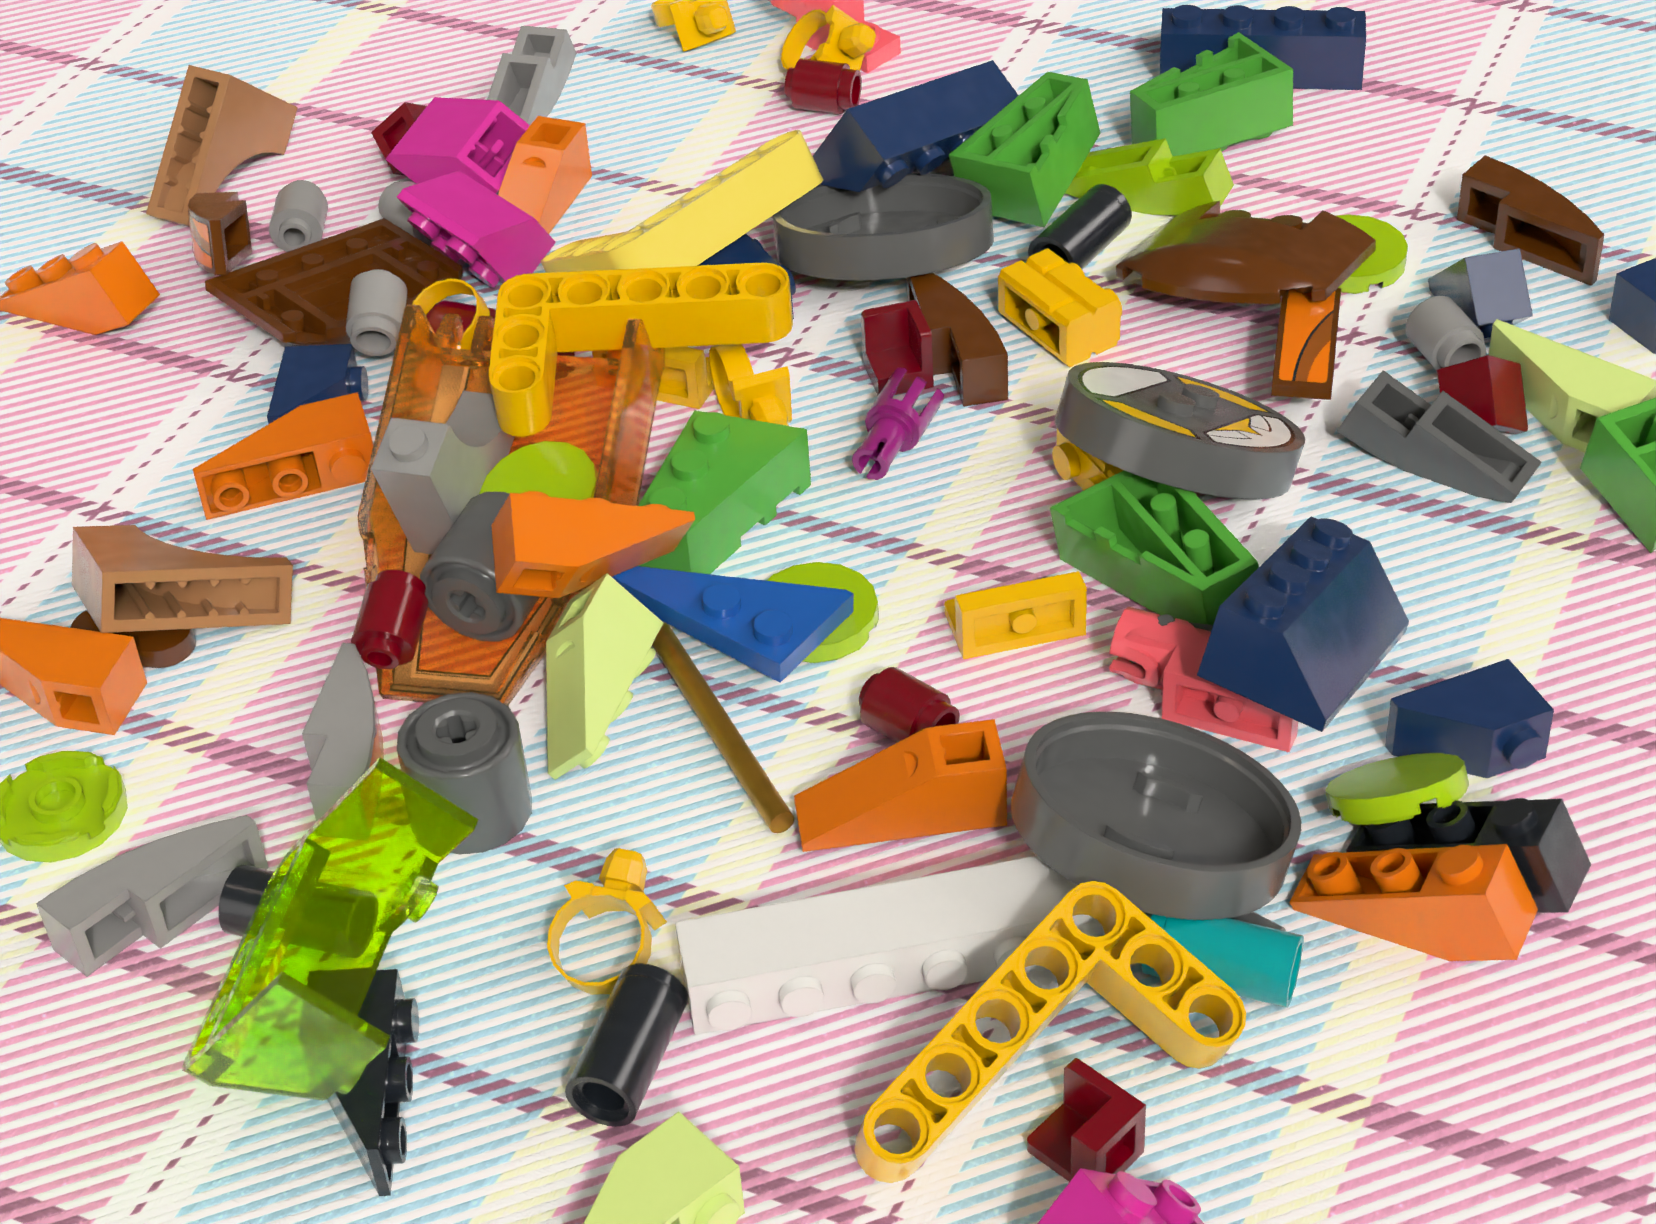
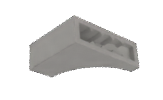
[371,391,515,554]

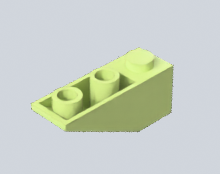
[1489,319,1656,452]
[546,573,663,780]
[583,1111,745,1224]

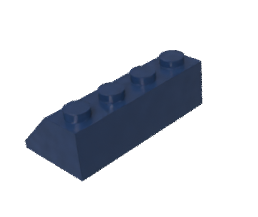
[1160,5,1367,90]
[813,60,1019,192]
[1197,516,1409,732]

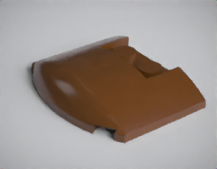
[1116,201,1376,304]
[205,218,463,346]

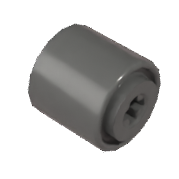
[420,492,540,642]
[397,692,532,855]

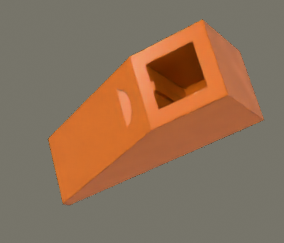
[498,116,592,234]
[0,241,160,335]
[193,392,376,520]
[491,491,695,598]
[0,618,147,735]
[794,719,1007,852]
[1289,844,1538,961]

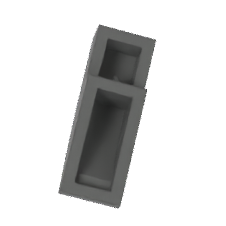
[1337,370,1542,503]

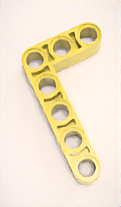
[541,130,823,273]

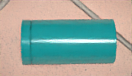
[1142,914,1304,1008]

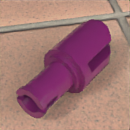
[852,367,944,480]

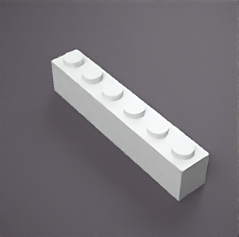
[675,856,1105,1035]

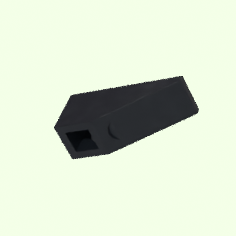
[1346,798,1591,913]
[302,969,419,1196]

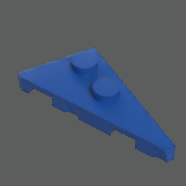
[612,566,854,683]

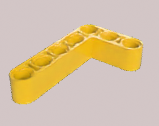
[489,263,793,437]
[854,881,1246,1183]

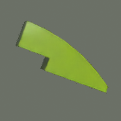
[1065,138,1234,215]

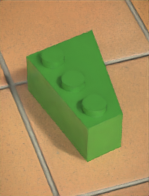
[1130,32,1293,156]
[949,71,1101,228]
[1580,398,1656,553]
[638,410,811,574]
[1050,470,1259,625]

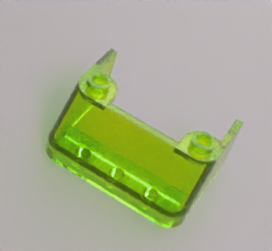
[182,757,479,1101]

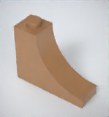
[146,65,298,227]
[72,525,293,633]

